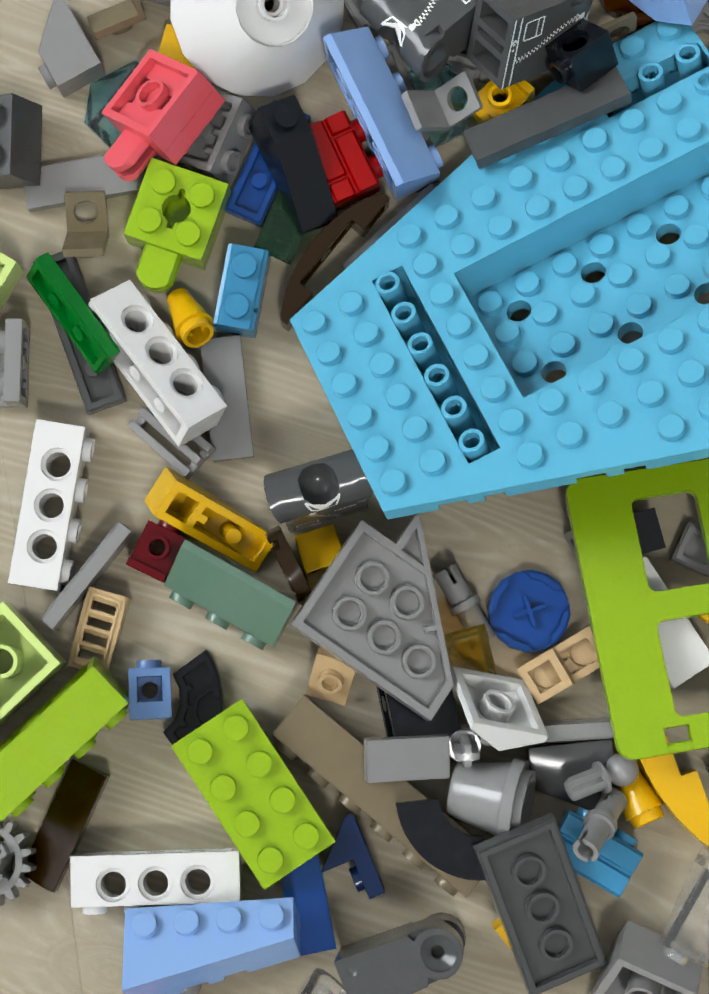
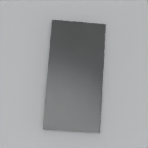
[473,813,608,994]

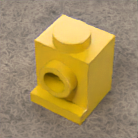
[472,80,536,124]

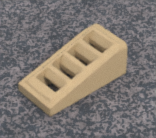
[67,586,132,671]

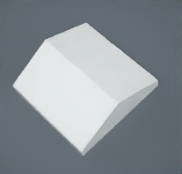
[451,666,548,751]

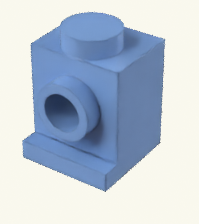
[128,660,172,720]

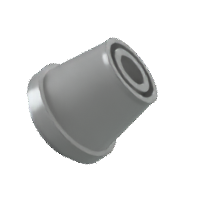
[447,758,536,836]

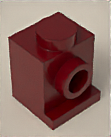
[126,519,188,583]

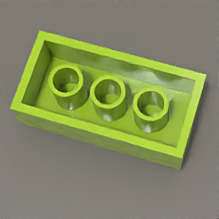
[0,656,129,822]
[171,699,336,890]

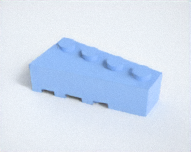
[122,897,301,994]

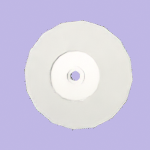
[170,0,344,97]

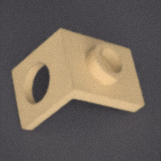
[306,647,355,706]

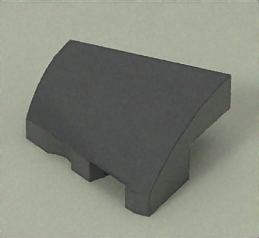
[526,738,617,810]

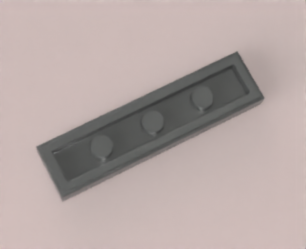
[463,66,633,169]
[33,252,127,415]

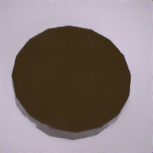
[265,526,311,605]

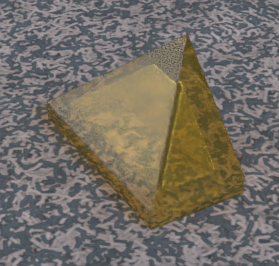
[444,623,497,675]

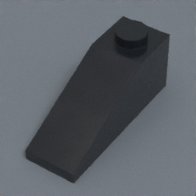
[249,94,338,235]

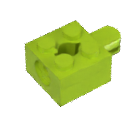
[123,157,231,293]

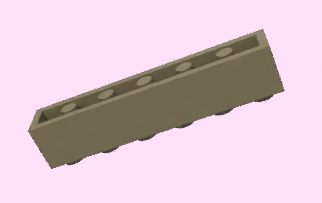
[272,695,480,898]

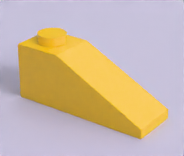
[144,467,273,572]

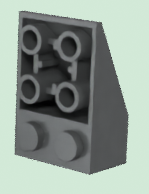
[0,93,42,189]

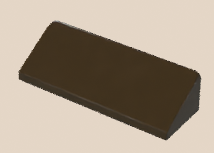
[24,759,110,893]

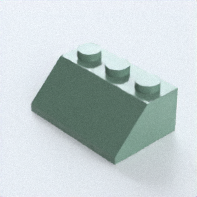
[164,539,299,650]

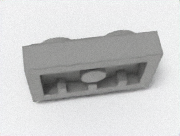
[177,91,256,186]
[0,318,30,408]

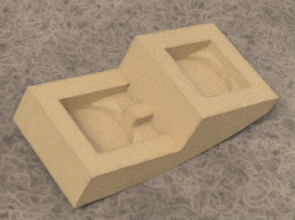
[517,624,599,705]

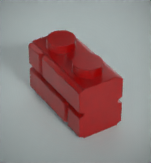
[310,110,384,211]

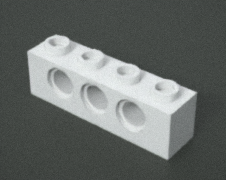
[88,280,227,447]
[8,419,95,592]
[70,847,243,915]

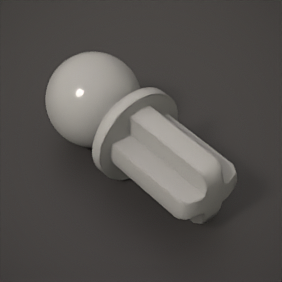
[447,722,481,768]
[564,753,639,801]

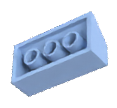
[323,27,444,202]

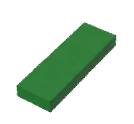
[26,252,120,375]

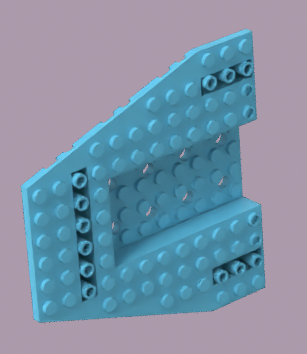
[290,21,709,519]

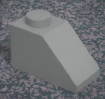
[38,0,106,98]

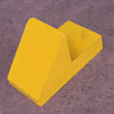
[294,524,341,590]

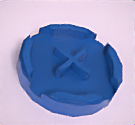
[487,570,571,653]

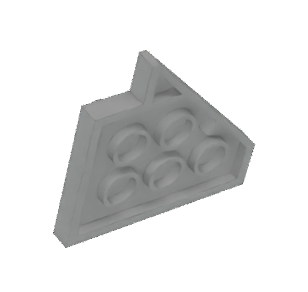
[289,515,454,721]

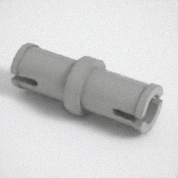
[433,563,497,647]
[572,788,627,862]

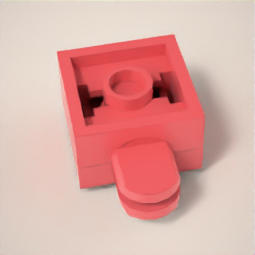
[101,49,225,181]

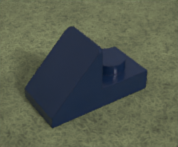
[322,812,385,899]

